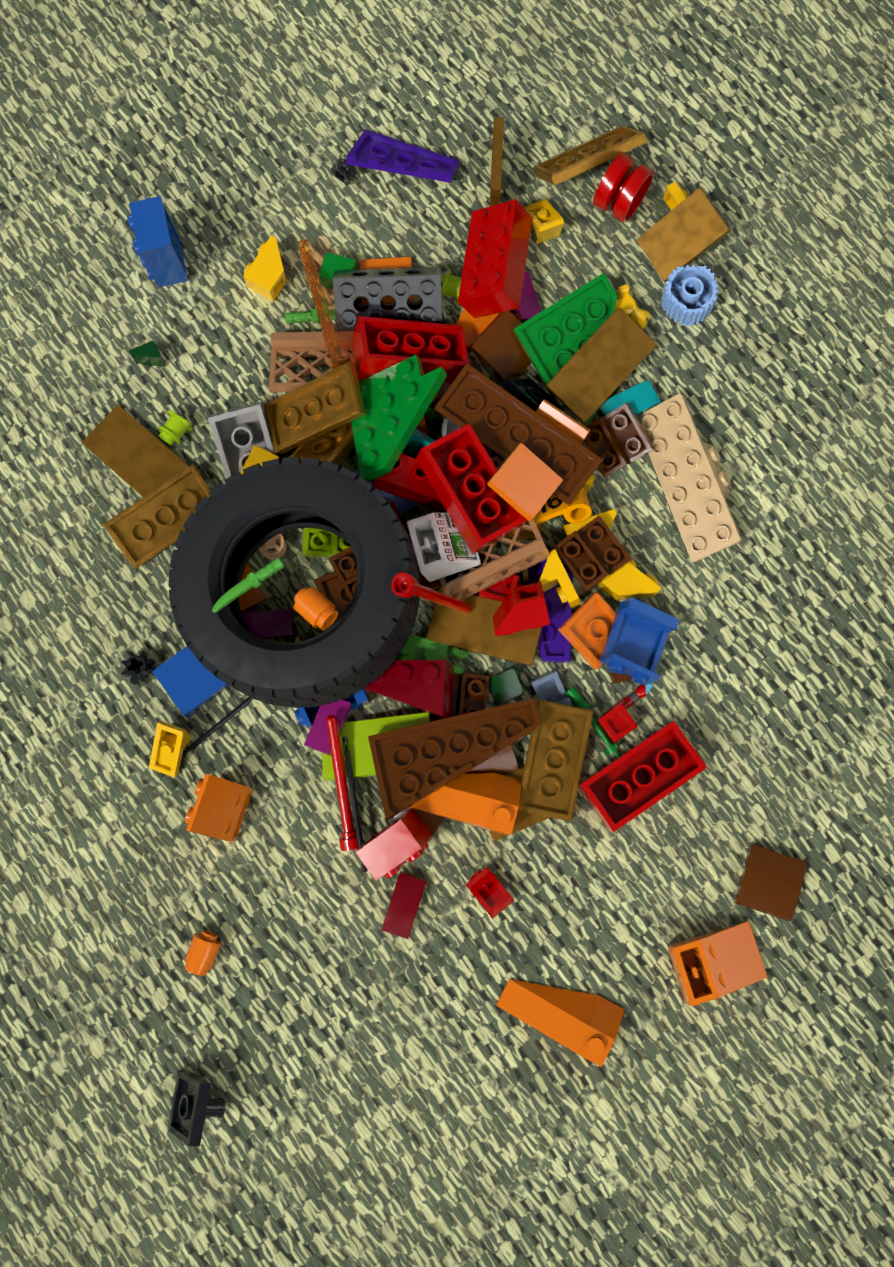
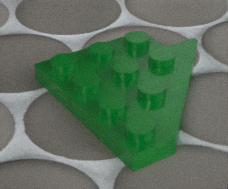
[513,273,617,399]
[351,355,447,482]

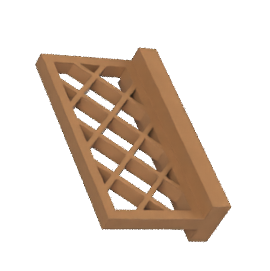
[269,331,359,392]
[439,519,550,600]

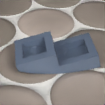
[530,670,572,706]

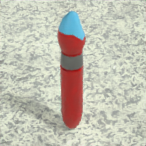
[598,683,653,725]

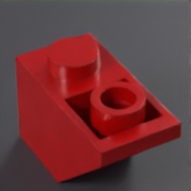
[492,582,550,636]

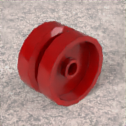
[592,152,655,224]

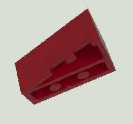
[364,660,454,718]

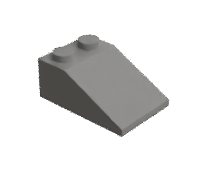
[208,401,277,479]

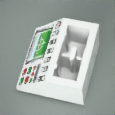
[407,513,481,582]

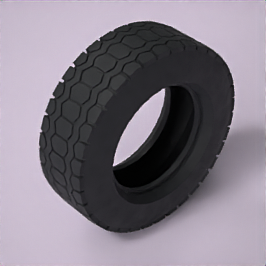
[168,457,420,708]

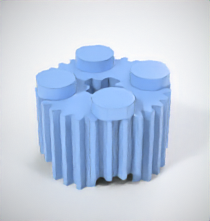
[661,265,719,326]

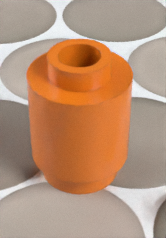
[294,587,339,630]
[184,930,221,976]

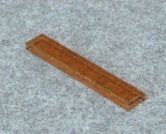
[298,239,344,369]

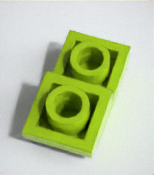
[302,528,351,557]

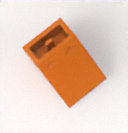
[185,773,253,842]
[667,921,768,1006]

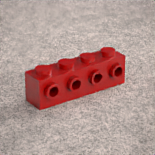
[372,452,448,513]

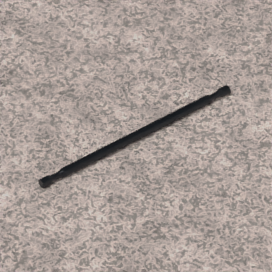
[182,697,254,759]
[342,737,368,873]

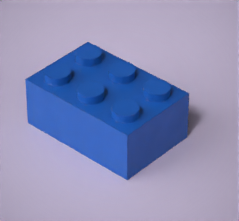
[127,196,189,288]

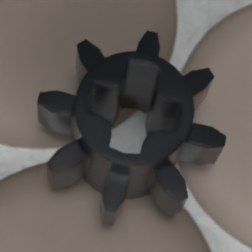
[121,651,156,685]

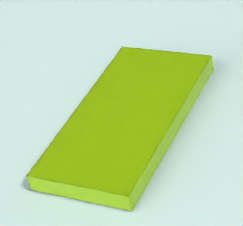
[322,712,431,781]

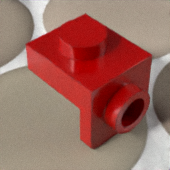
[478,574,522,602]
[466,867,515,919]

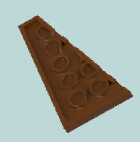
[368,698,541,821]

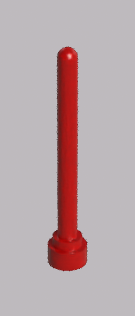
[391,572,472,614]
[326,715,359,851]

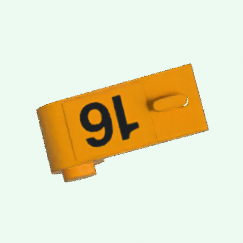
[511,487,592,535]

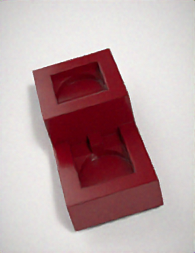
[381,871,427,939]

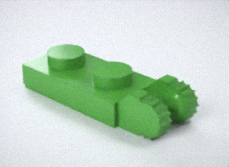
[396,634,469,675]

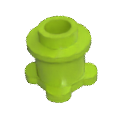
[441,271,461,305]
[158,409,193,445]

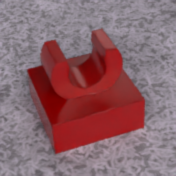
[598,704,638,743]

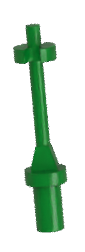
[566,687,621,759]

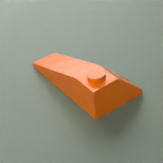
[409,773,522,835]
[496,979,625,1067]

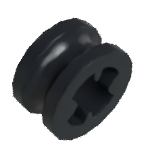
[331,158,357,185]

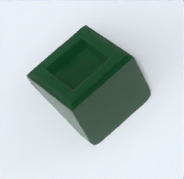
[129,341,166,367]
[489,668,524,705]

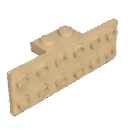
[637,394,742,562]

